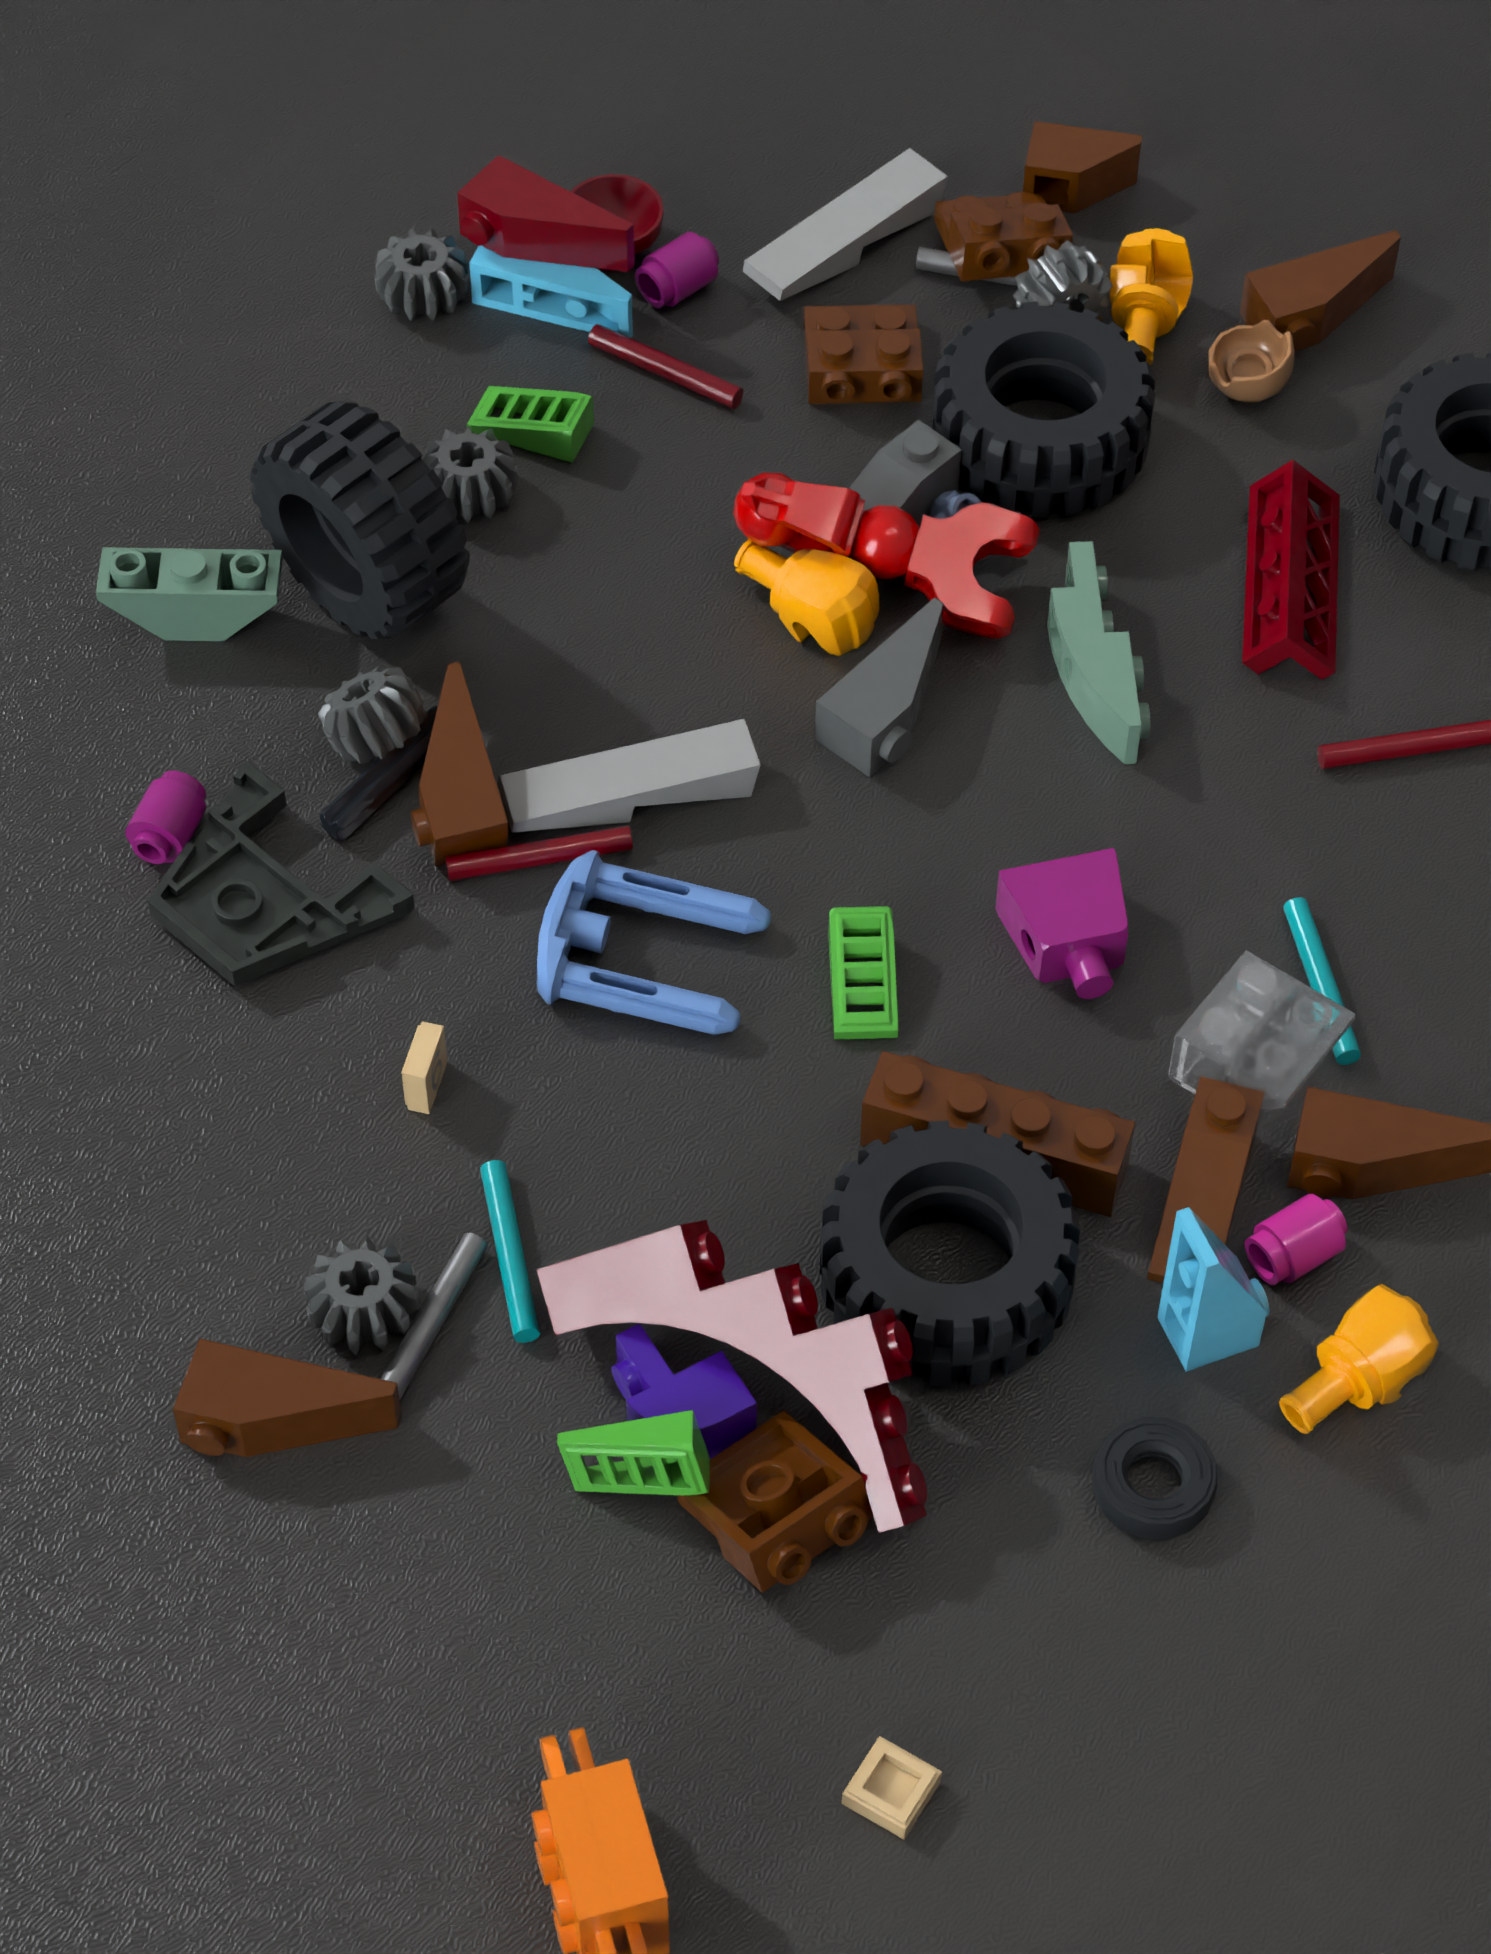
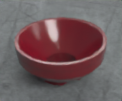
[570,174,664,255]

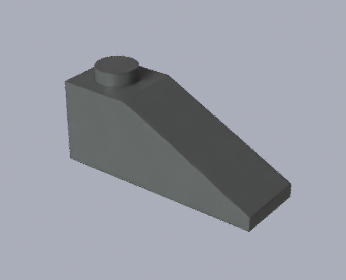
[849,419,962,559]
[815,597,944,778]

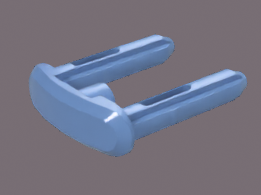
[537,850,772,1035]

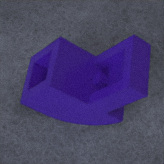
[611,1323,757,1459]

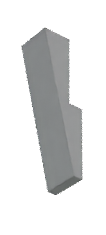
[742,148,948,301]
[498,719,761,832]

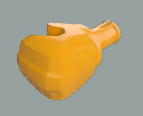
[1110,228,1193,365]
[734,539,879,657]
[1279,1284,1439,1434]

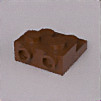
[934,192,1073,281]
[804,304,923,404]
[676,1410,874,1593]

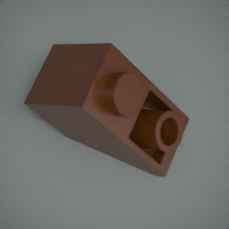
[1023,121,1142,213]

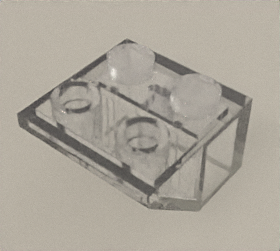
[1168,950,1356,1109]

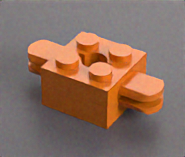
[531,1727,670,1954]

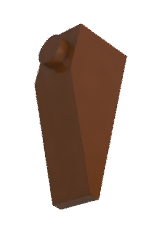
[1240,230,1401,351]
[410,662,508,867]
[1147,1076,1265,1283]
[1287,1086,1491,1199]
[173,1338,402,1457]

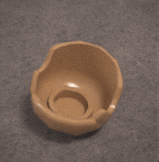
[1208,320,1295,403]

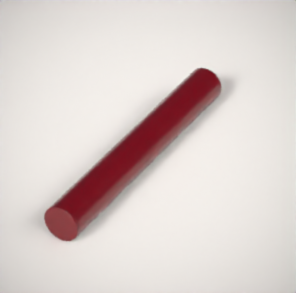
[588,324,744,409]
[1317,719,1491,769]
[445,826,633,881]

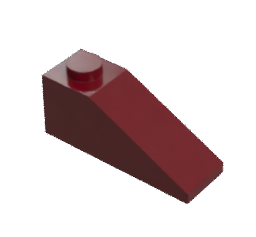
[457,155,635,272]

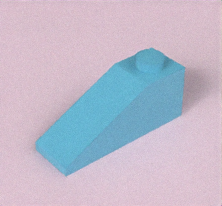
[469,246,633,338]
[1157,1207,1270,1372]

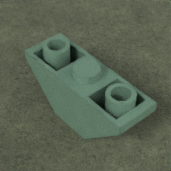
[96,547,283,641]

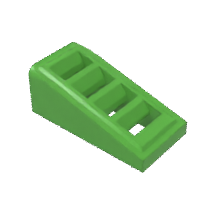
[467,386,594,463]
[828,906,898,1040]
[557,1410,710,1495]

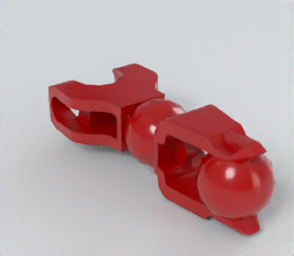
[733,472,1040,639]

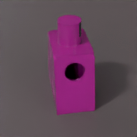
[995,848,1128,999]

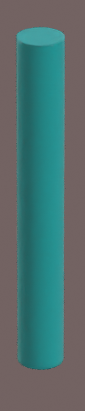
[1283,897,1361,1065]
[480,1160,540,1343]

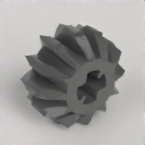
[375,228,469,322]
[1013,240,1113,313]
[421,425,518,524]
[317,666,427,764]
[304,1236,420,1356]

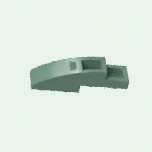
[1047,541,1150,764]

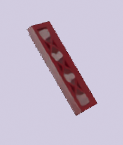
[1242,460,1340,680]

